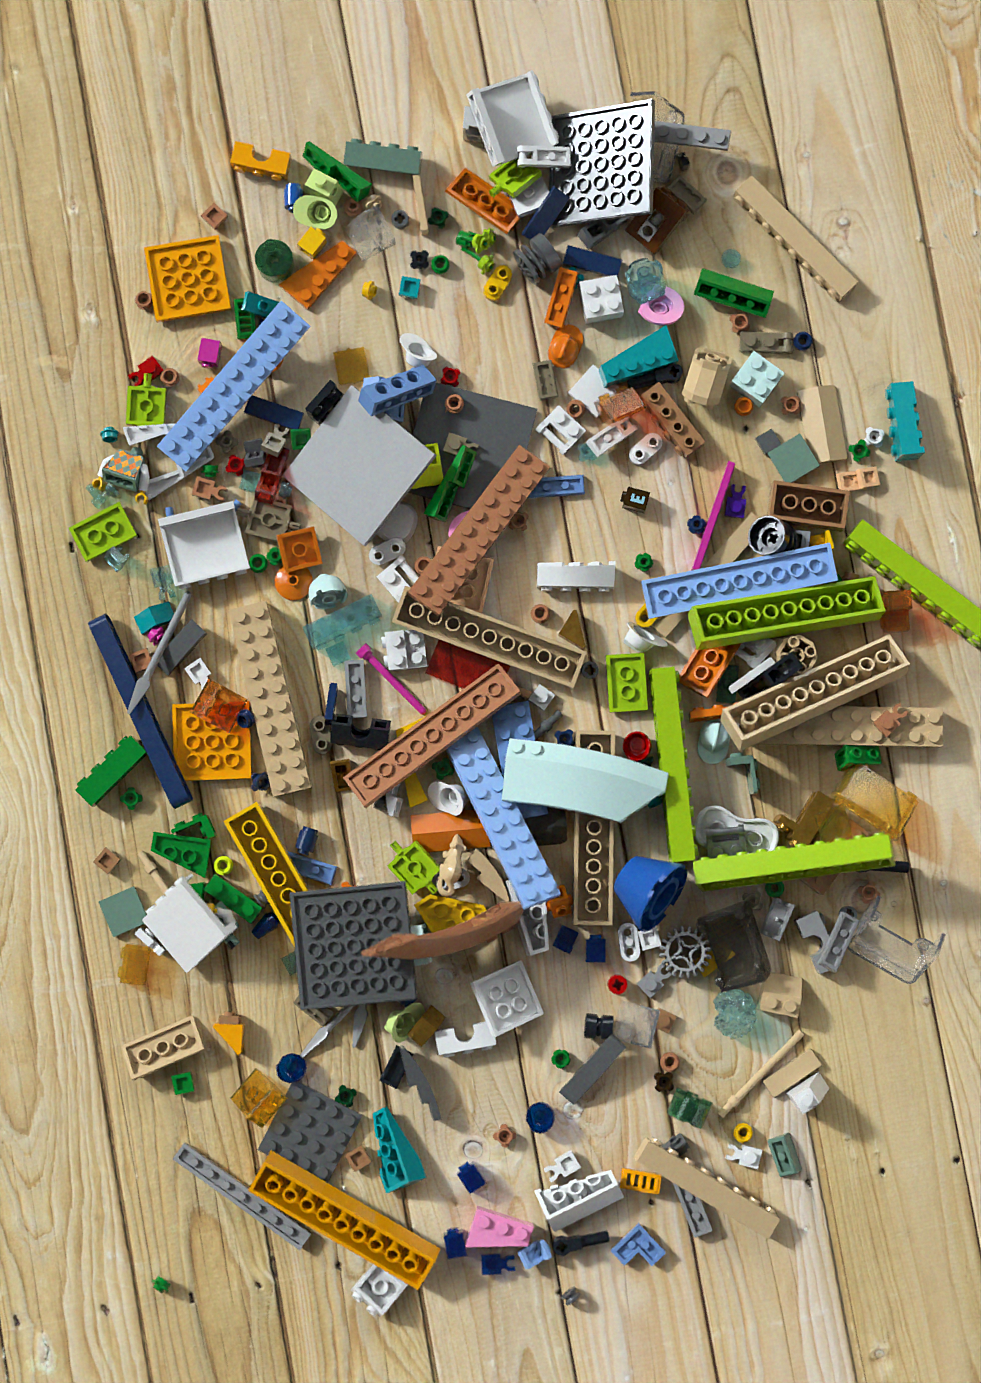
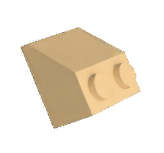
[757,971,802,1018]

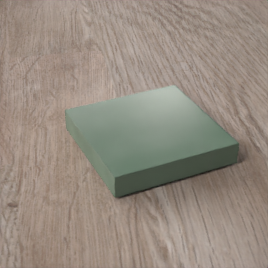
[767,433,820,483]
[99,886,147,937]

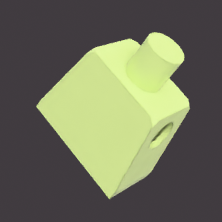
[303,169,343,206]

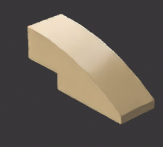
[466,849,509,902]

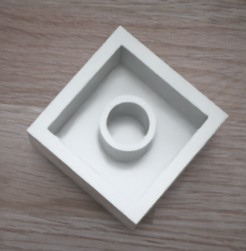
[579,275,624,324]

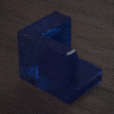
[552,924,578,954]

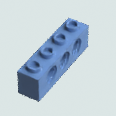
[358,365,437,416]

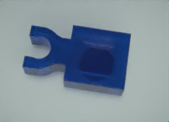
[481,1253,515,1276]

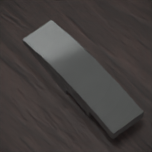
[559,1034,626,1105]
[399,1045,441,1121]

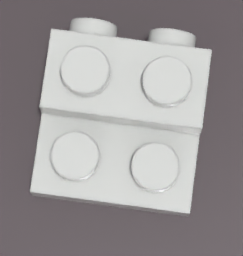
[381,630,427,671]
[351,1264,407,1317]

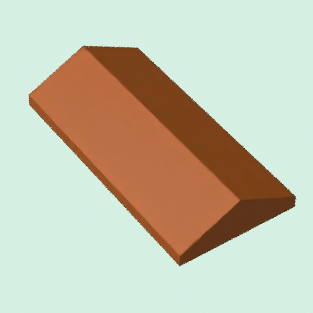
[445,168,522,234]
[678,643,742,698]
[410,810,490,852]

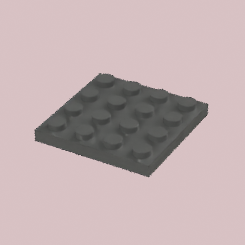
[257,1079,362,1183]

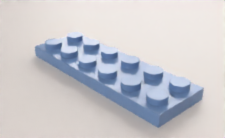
[492,701,548,819]

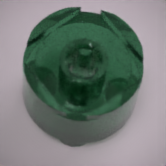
[255,239,295,283]
[667,1087,713,1129]

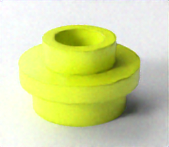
[214,856,233,875]

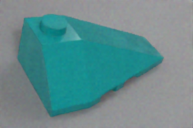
[373,1107,427,1194]

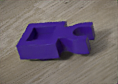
[724,484,747,519]

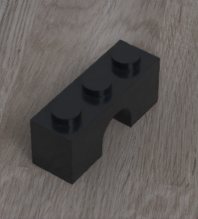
[330,713,391,750]

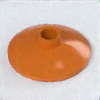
[275,566,313,600]

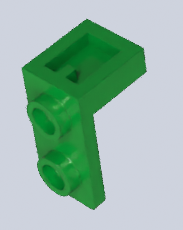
[834,745,882,771]
[171,813,217,839]

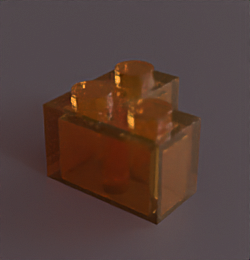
[880,590,912,633]

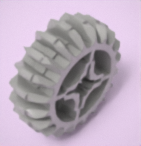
[659,926,712,979]

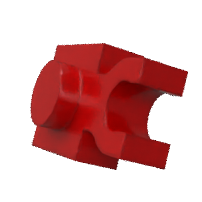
[128,355,164,386]

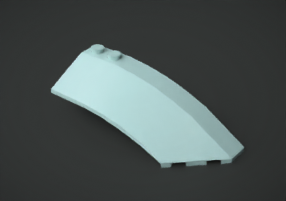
[502,739,669,823]

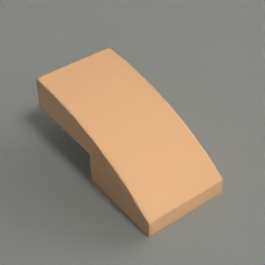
[836,467,880,491]

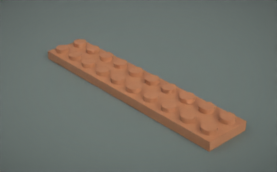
[407,445,550,616]
[343,663,522,808]

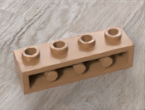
[639,382,705,459]

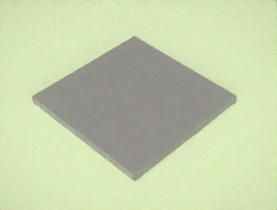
[282,385,437,546]

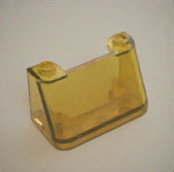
[829,764,919,841]

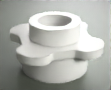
[864,427,884,448]

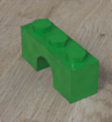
[204,874,263,924]

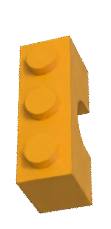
[230,141,292,181]

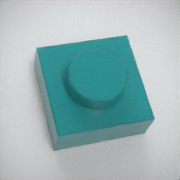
[399,276,421,299]

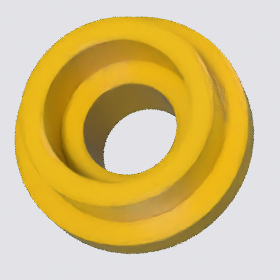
[362,281,377,300]
[733,1123,753,1143]

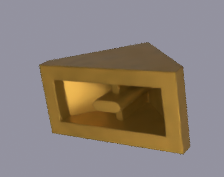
[558,610,586,649]
[330,759,352,792]
[407,1005,446,1047]

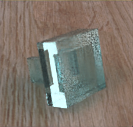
[104,546,130,572]

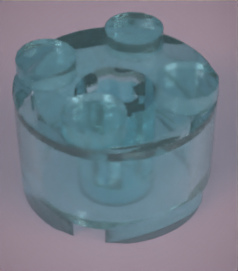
[625,258,666,304]

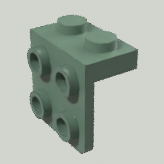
[726,752,760,794]

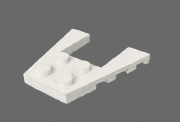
[123,423,215,500]

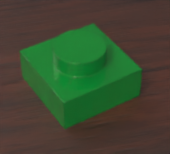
[290,428,311,450]
[171,1071,195,1095]

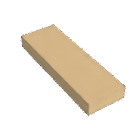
[413,175,429,236]
[762,1049,821,1098]

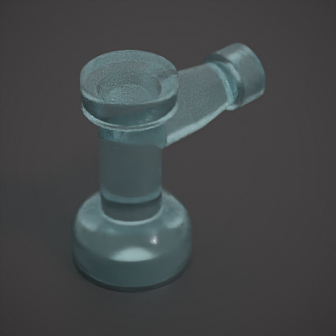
[86,483,120,509]

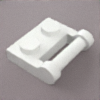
[535,405,586,455]
[376,555,419,603]
[735,638,777,668]

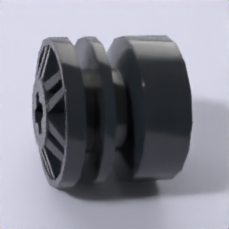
[748,516,798,556]

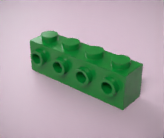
[693,268,774,318]
[75,735,147,807]

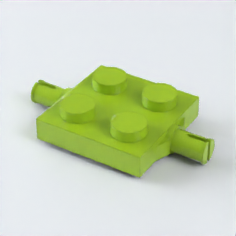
[489,157,542,198]
[126,373,167,426]
[387,840,440,895]

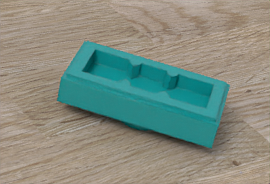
[242,291,279,318]

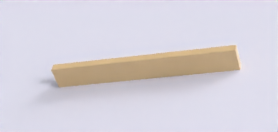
[651,513,758,638]

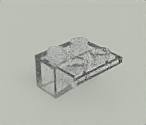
[345,205,396,261]
[613,1000,660,1049]

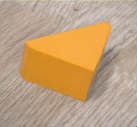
[212,1022,245,1055]

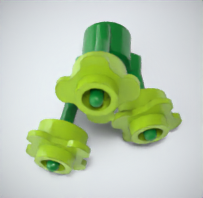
[456,228,496,275]

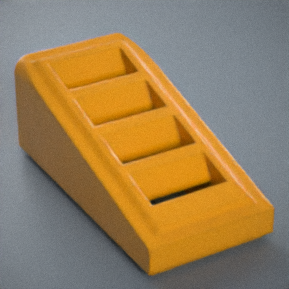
[619,1168,661,1194]

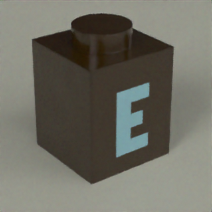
[620,487,650,514]

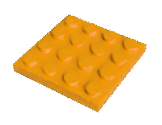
[144,235,231,322]
[172,701,252,781]

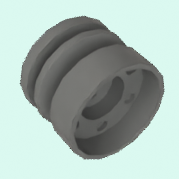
[513,233,562,285]

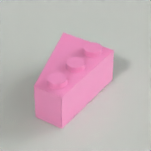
[466,1205,534,1247]

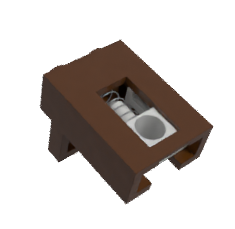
[625,186,689,254]

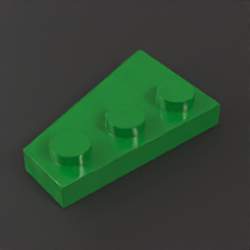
[151,832,212,878]

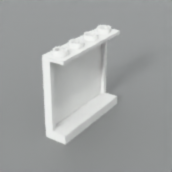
[466,70,559,167]
[158,501,250,590]
[142,874,237,973]

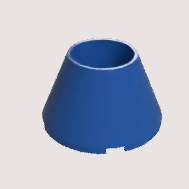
[614,856,688,932]

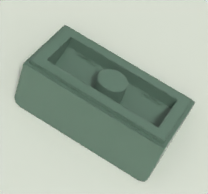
[767,1133,802,1177]

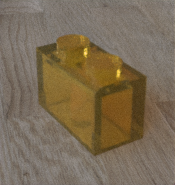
[118,943,151,986]

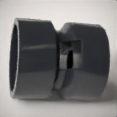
[584,1013,614,1040]

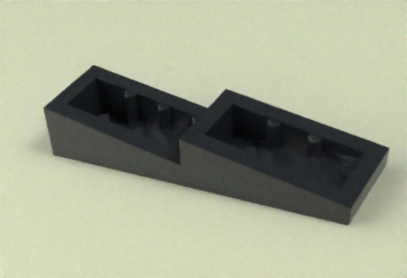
[737,651,804,700]

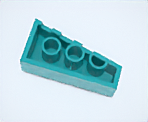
[598,325,679,388]
[885,381,925,462]

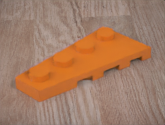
[278,240,357,310]

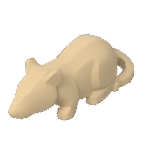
[437,834,467,897]

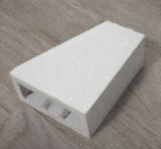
[786,1072,829,1114]

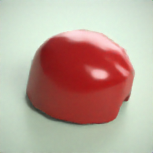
[623,731,652,761]

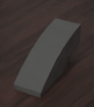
[577,217,632,250]
[157,619,207,676]

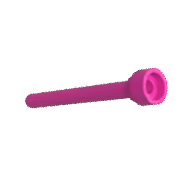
[355,643,426,715]

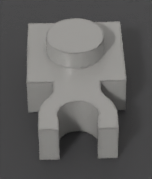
[637,963,672,998]

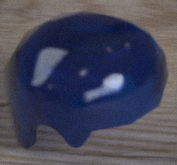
[276,1053,307,1083]
[526,1101,555,1134]

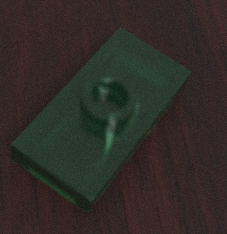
[716,665,739,704]

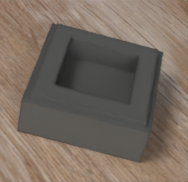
[755,429,781,455]

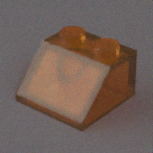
[594,385,647,424]
[190,678,248,734]

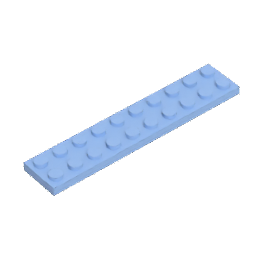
[157,301,311,471]
[641,543,838,619]
[446,727,560,910]

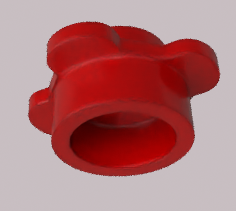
[440,367,461,387]
[225,455,245,476]

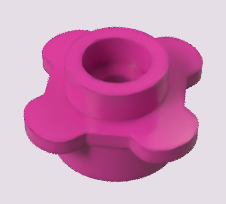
[148,626,166,646]

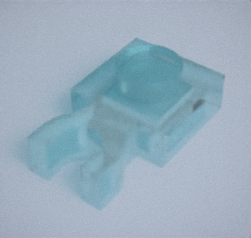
[150,565,176,600]

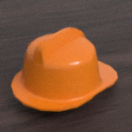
[548,324,583,368]

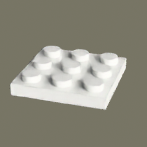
[470,960,544,1037]

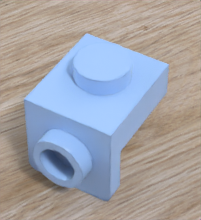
[517,1240,552,1269]

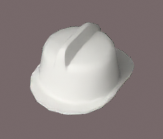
[400,333,437,367]
[624,622,668,652]
[428,781,470,816]

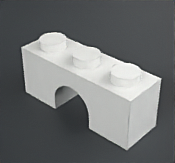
[435,1021,496,1058]

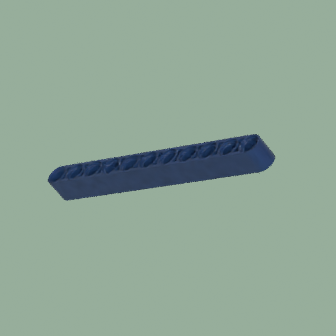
[88,613,193,809]

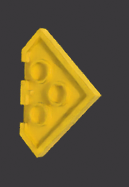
[414,894,486,933]

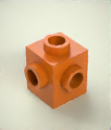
[546,884,573,918]

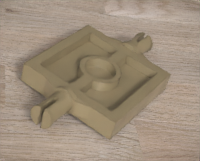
[236,496,301,542]

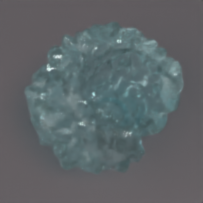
[713,988,757,1039]

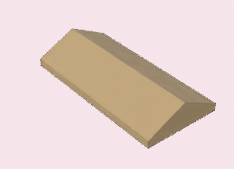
[797,385,847,464]
[121,1015,205,1081]

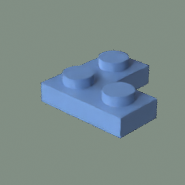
[611,1223,666,1266]

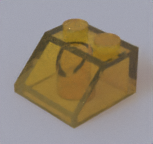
[230,1068,288,1128]

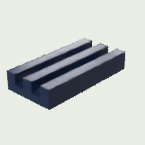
[325,683,338,725]

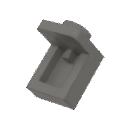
[244,438,267,468]

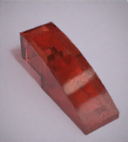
[254,447,290,505]

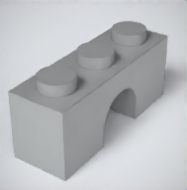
[794,911,842,974]

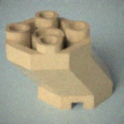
[682,348,733,409]
[761,634,818,676]

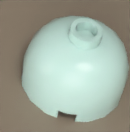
[308,574,348,609]

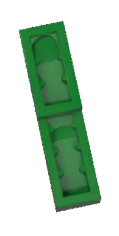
[302,141,372,203]
[423,445,477,523]

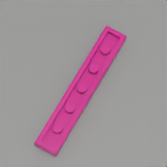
[691,461,736,571]

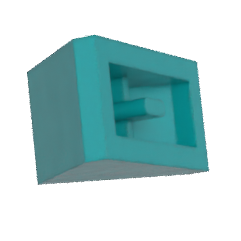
[134,601,174,635]

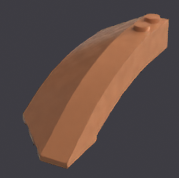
[361,901,524,959]

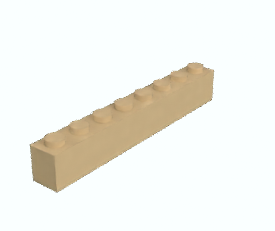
[734,175,858,302]
[634,1137,780,1240]

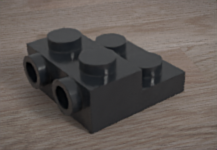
[305,380,344,426]

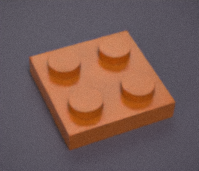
[276,526,323,573]

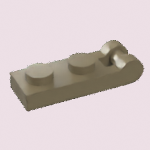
[739,331,793,354]

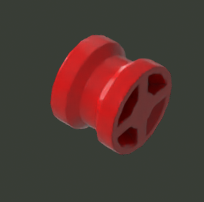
[607,974,627,994]

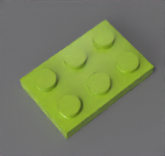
[69,502,138,562]
[606,653,648,713]

